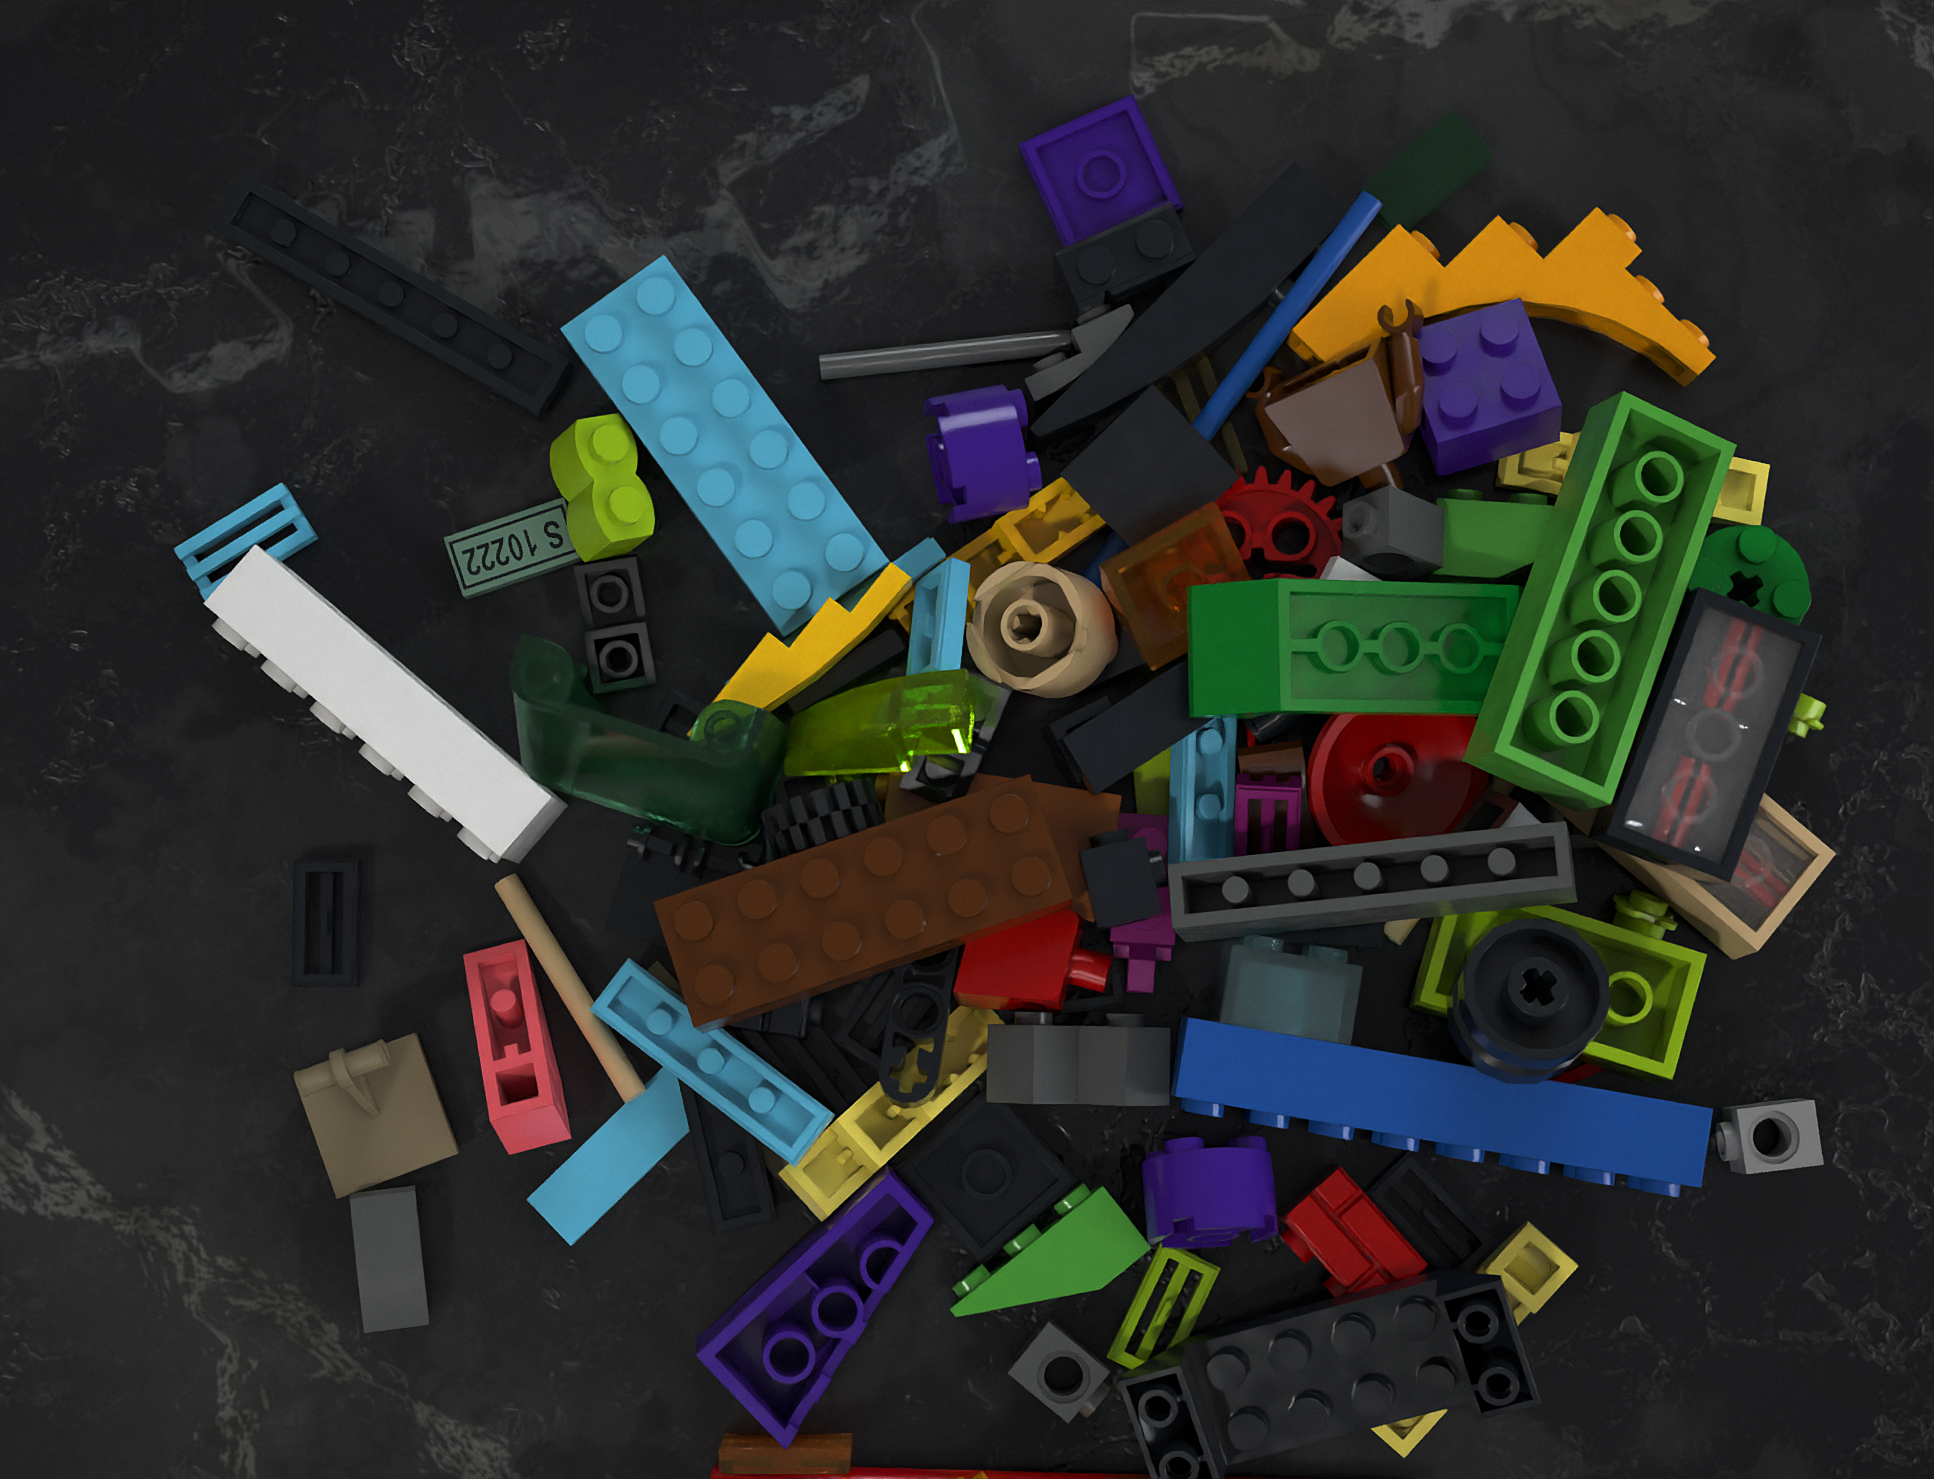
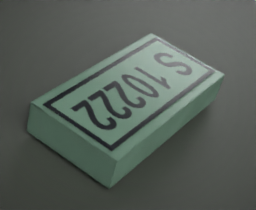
[444,497,583,600]

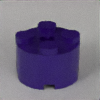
[923,384,1042,524]
[1141,1136,1279,1249]

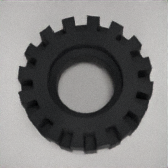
[761,778,886,860]

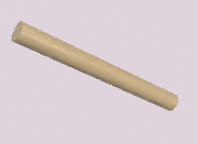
[494,873,647,1103]

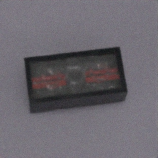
[1588,587,1822,886]

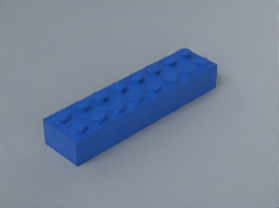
[1170,1017,1713,1197]

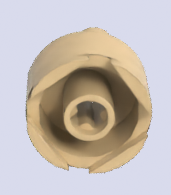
[966,561,1119,698]

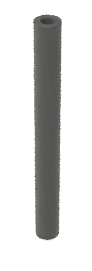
[819,329,1072,380]

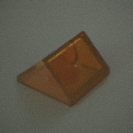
[1099,501,1251,671]

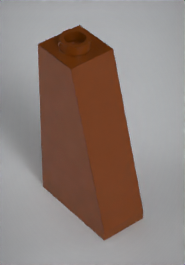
[875,760,1122,924]

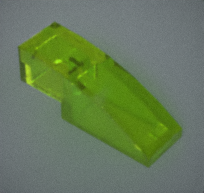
[783,668,977,777]

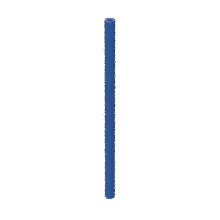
[1080,191,1383,590]

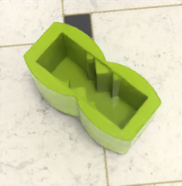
[550,413,655,563]

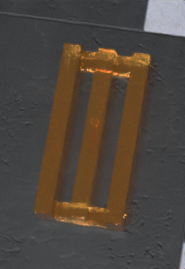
[719,1433,853,1474]

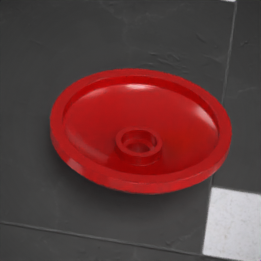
[1306,714,1489,846]

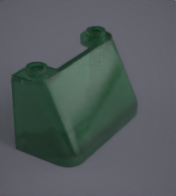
[509,632,795,846]

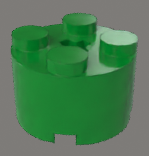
[1685,525,1811,626]

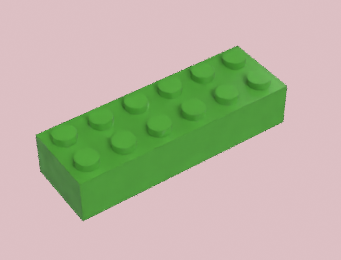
[1462,391,1737,812]

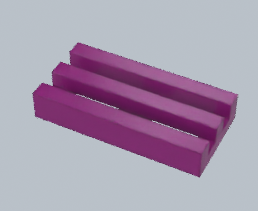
[1233,773,1302,857]

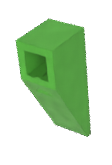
[1424,489,1554,584]
[950,1183,1152,1317]

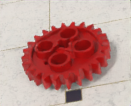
[1156,466,1343,610]

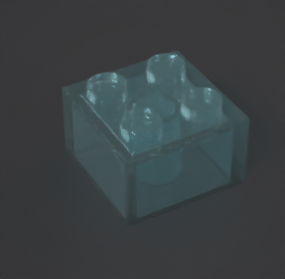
[1210,934,1363,1045]

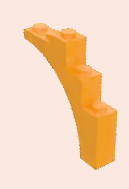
[1286,207,1716,387]

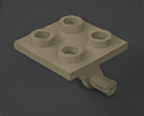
[294,1032,460,1199]

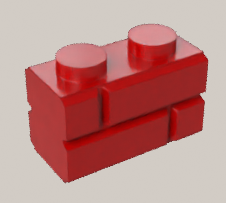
[1278,1164,1428,1298]

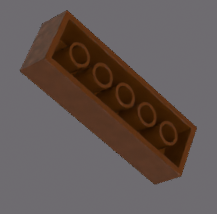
[653,774,1073,1034]

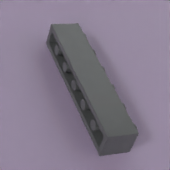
[1168,821,1577,942]

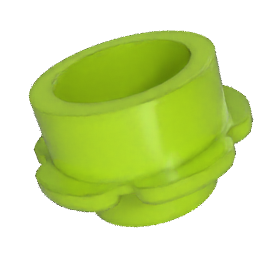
[1787,693,1826,738]

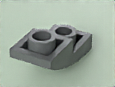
[1023,303,1134,413]
[350,1185,429,1333]

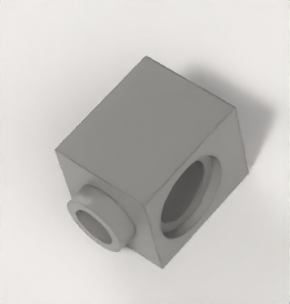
[1716,1098,1824,1174]

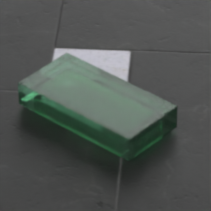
[1357,109,1495,232]

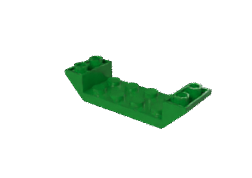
[1186,578,1525,719]

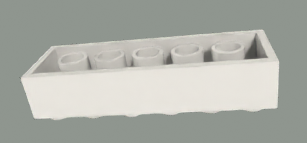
[203,544,568,864]

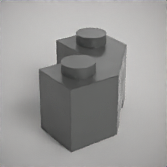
[986,1012,1170,1106]

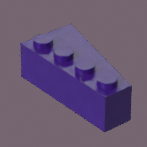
[696,1163,934,1450]

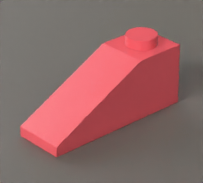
[463,939,572,1155]

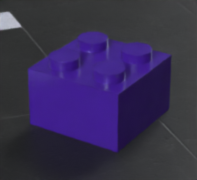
[1414,298,1562,478]

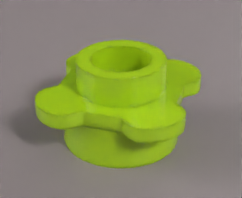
[1612,889,1678,940]

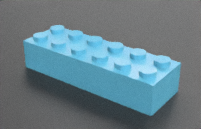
[560,255,890,639]

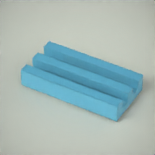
[174,482,319,601]
[905,557,971,700]

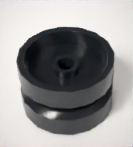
[1447,919,1611,1084]

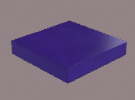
[1018,94,1184,248]

